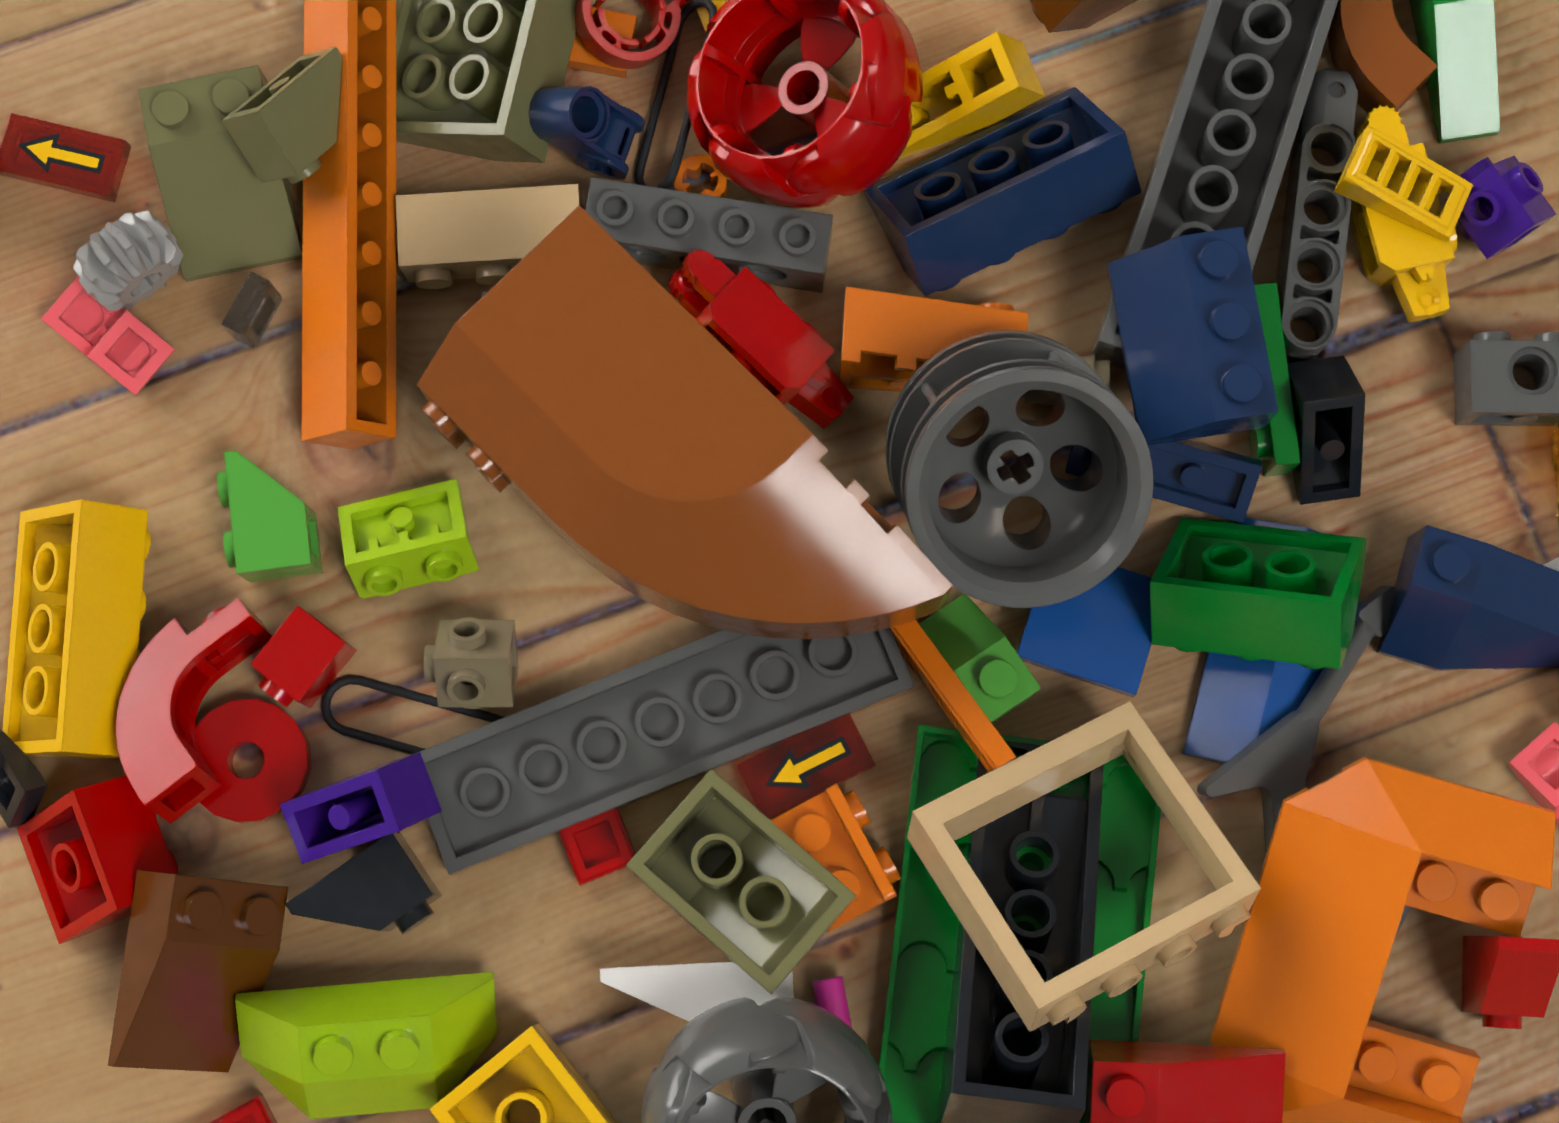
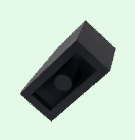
[1287,355,1365,505]
[285,832,442,934]

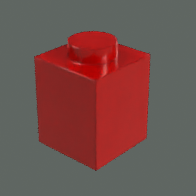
[250,605,357,708]

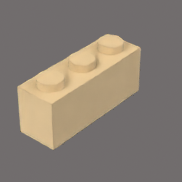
[395,184,584,289]

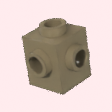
[424,617,519,709]

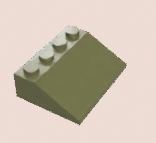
[396,0,577,163]

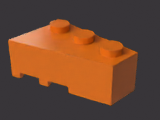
[840,286,1028,392]

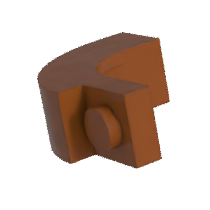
[1328,0,1438,113]

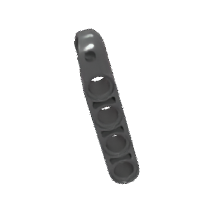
[1276,68,1358,363]

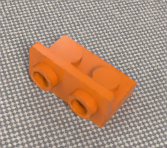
[771,783,901,932]

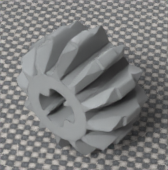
[73,211,184,311]

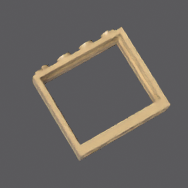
[907,701,1261,1032]

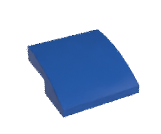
[1017,567,1152,698]

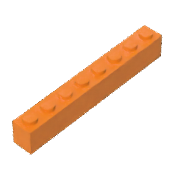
[301,0,396,449]

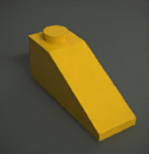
[897,31,1045,161]

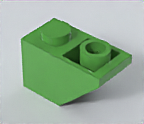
[217,451,323,583]

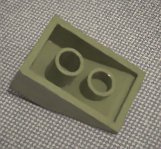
[138,65,303,282]
[626,769,856,995]

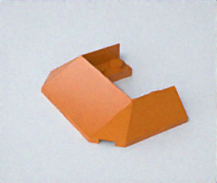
[1210,757,1556,1123]

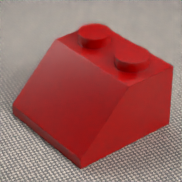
[17,776,178,944]

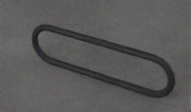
[635,0,717,189]
[321,675,505,754]

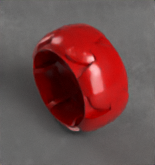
[687,0,923,208]

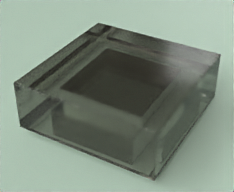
[221,271,283,348]

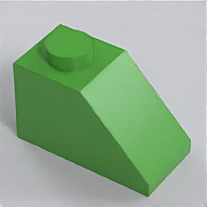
[919,593,1041,724]

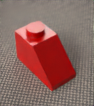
[1462,936,1559,1029]

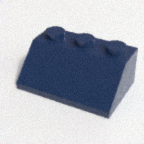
[1107,226,1279,446]

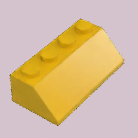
[2,499,151,759]

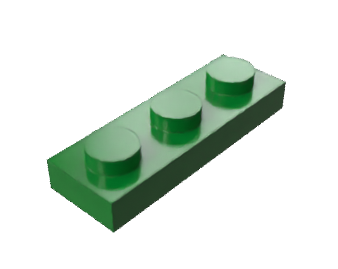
[1249,283,1300,477]

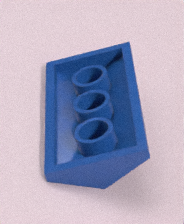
[1182,518,1323,783]

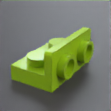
[337,479,479,599]

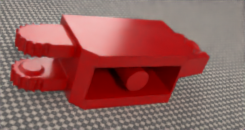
[667,248,854,429]

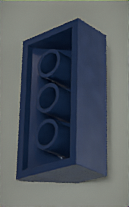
[864,87,1142,297]

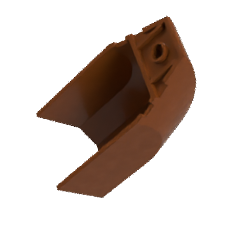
[417,205,953,639]

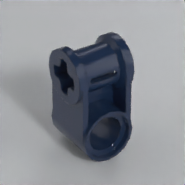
[529,86,645,180]

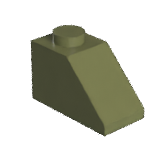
[221,47,343,183]

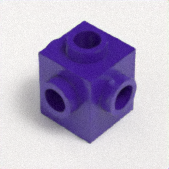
[1445,155,1557,259]

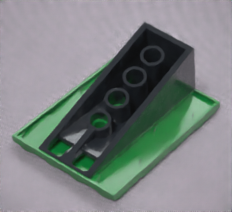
[878,725,1161,1123]

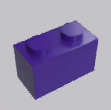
[280,752,442,864]

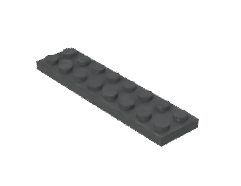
[412,628,914,875]

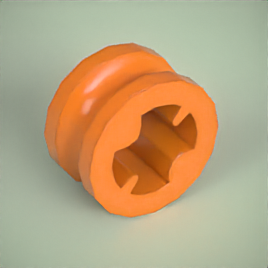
[674,154,728,198]

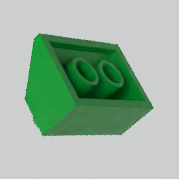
[1150,517,1367,669]

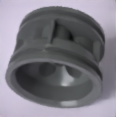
[885,330,1153,608]

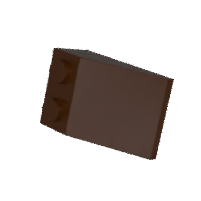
[108,870,288,1073]

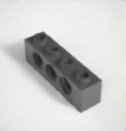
[585,177,833,293]
[1453,331,1559,426]

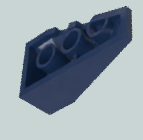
[1376,525,1559,671]

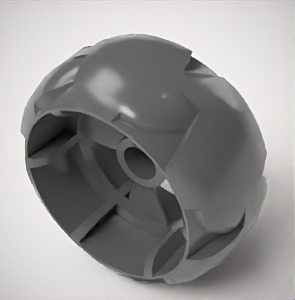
[641,996,893,1123]

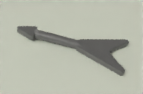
[1197,586,1396,853]

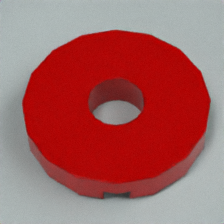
[195,699,312,823]

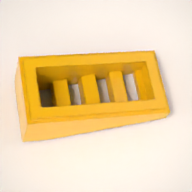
[1334,126,1473,242]

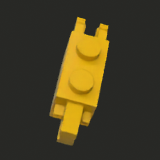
[1350,105,1457,322]

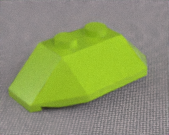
[235,972,498,1119]

